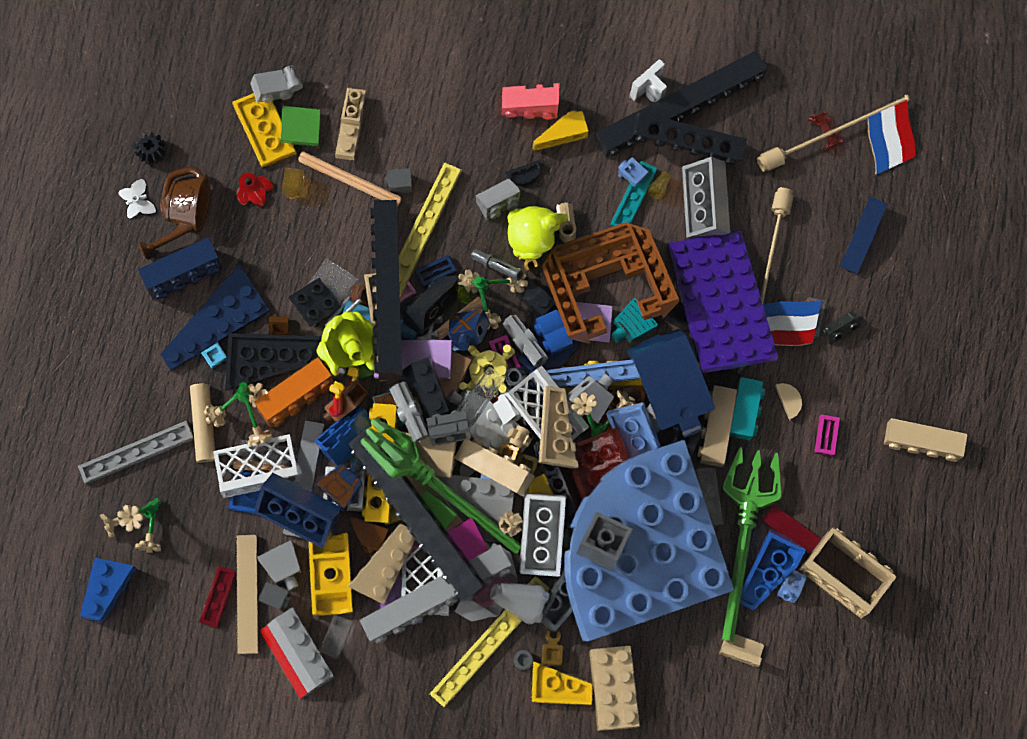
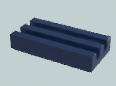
[415,255,457,289]

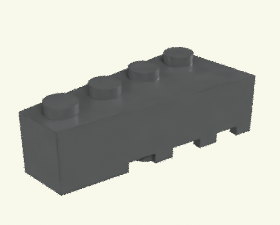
[541,562,573,631]

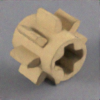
[507,426,532,449]
[499,511,523,537]

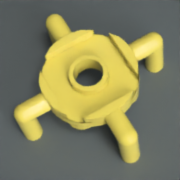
[459,345,515,394]

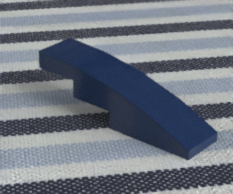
[840,197,887,274]

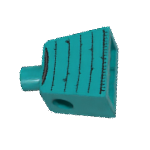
[610,298,658,344]

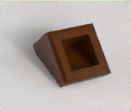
[350,285,369,307]

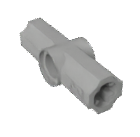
[502,314,548,368]
[390,382,429,442]

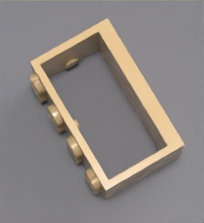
[799,528,896,618]

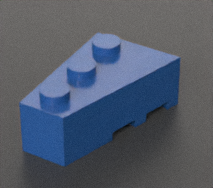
[314,405,372,466]
[80,558,137,623]

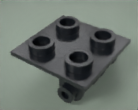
[288,278,341,327]

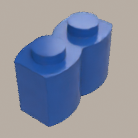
[534,310,573,356]

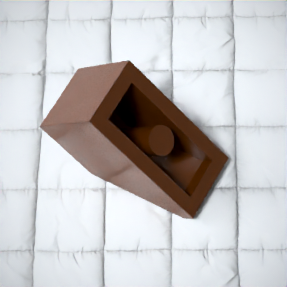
[350,517,389,555]

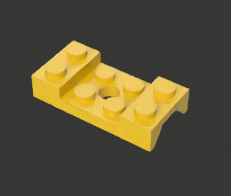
[308,533,353,616]

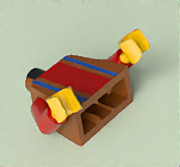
[323,366,368,422]

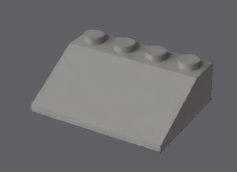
[437,475,514,543]

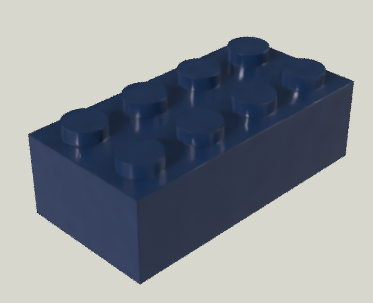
[138,237,222,300]
[254,472,342,548]

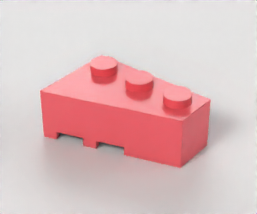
[501,83,559,120]

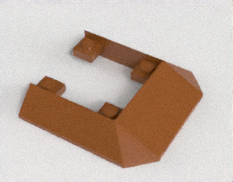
[542,222,679,344]

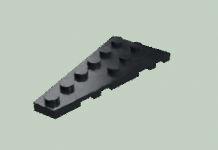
[225,333,323,391]

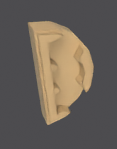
[775,383,802,421]

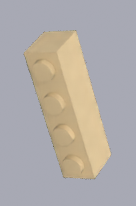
[697,385,737,468]
[884,418,967,461]
[454,438,535,497]

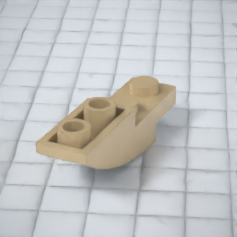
[335,88,365,161]

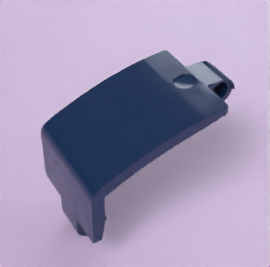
[626,329,715,438]

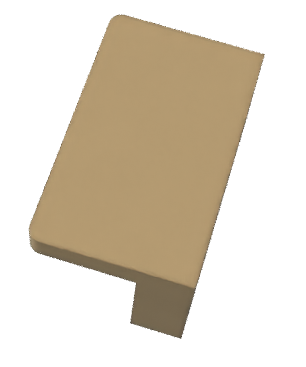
[719,634,764,667]

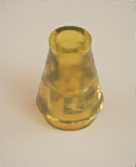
[648,172,672,200]

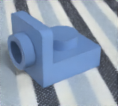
[618,158,648,187]
[777,570,807,603]

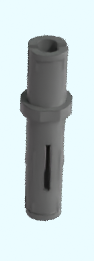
[471,249,523,281]

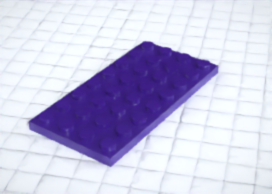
[667,231,778,373]

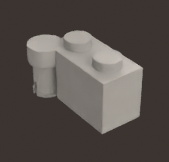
[250,65,303,103]

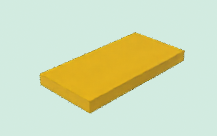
[232,93,296,168]

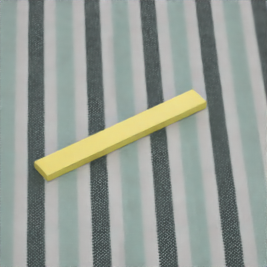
[398,163,462,298]
[430,576,550,708]

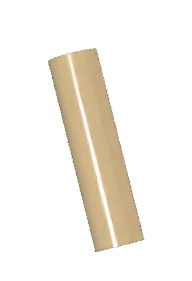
[190,383,215,463]

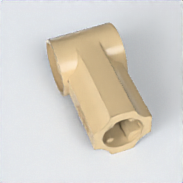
[556,203,576,243]

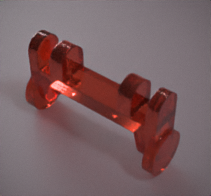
[807,111,843,152]

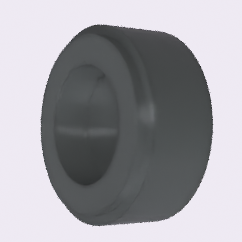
[513,650,533,671]

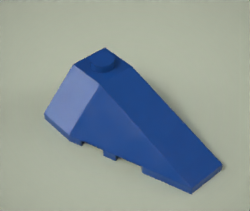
[740,529,806,610]

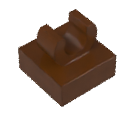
[269,314,289,335]

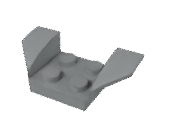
[455,543,518,621]

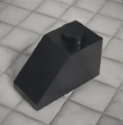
[515,282,556,318]

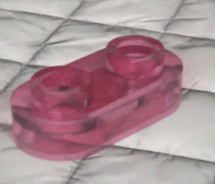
[475,577,511,608]

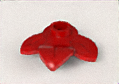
[237,172,274,206]

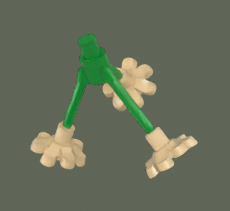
[458,268,528,330]
[203,382,273,446]
[571,390,636,444]
[100,498,162,553]

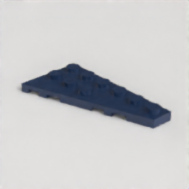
[160,264,269,371]

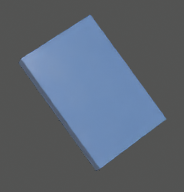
[606,402,661,461]

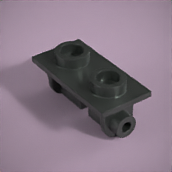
[821,312,861,345]

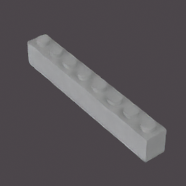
[359,544,513,644]

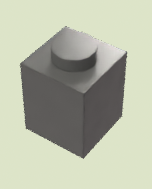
[384,168,412,193]
[258,582,291,612]

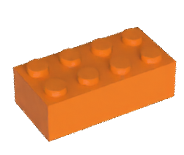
[254,357,334,428]

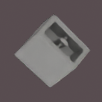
[476,179,520,220]

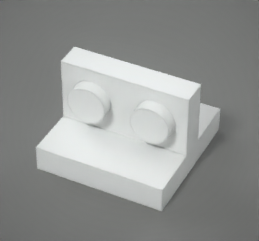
[630,59,667,102]

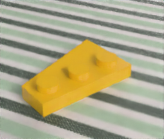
[532,662,592,705]

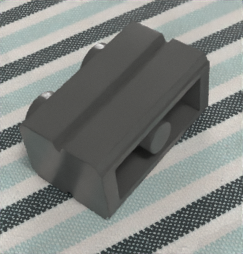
[427,410,471,446]

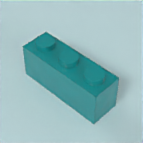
[729,377,765,441]

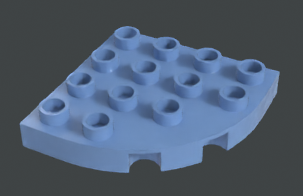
[565,440,734,641]

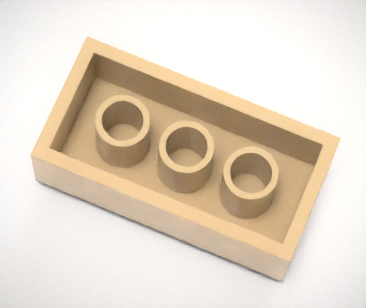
[589,646,639,731]

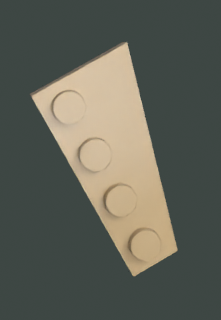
[539,386,578,469]
[347,524,416,604]

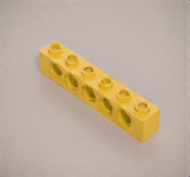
[362,403,399,523]

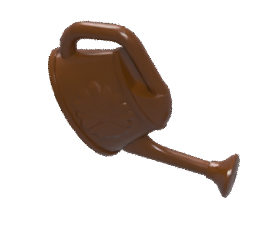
[138,166,210,260]

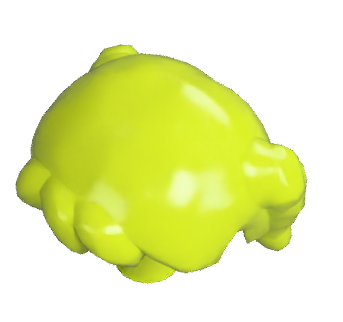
[507,206,568,260]
[317,311,376,376]

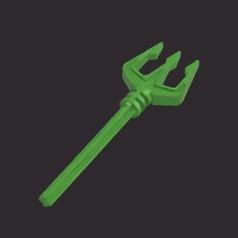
[361,418,521,554]
[722,447,781,642]

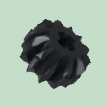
[134,132,167,165]

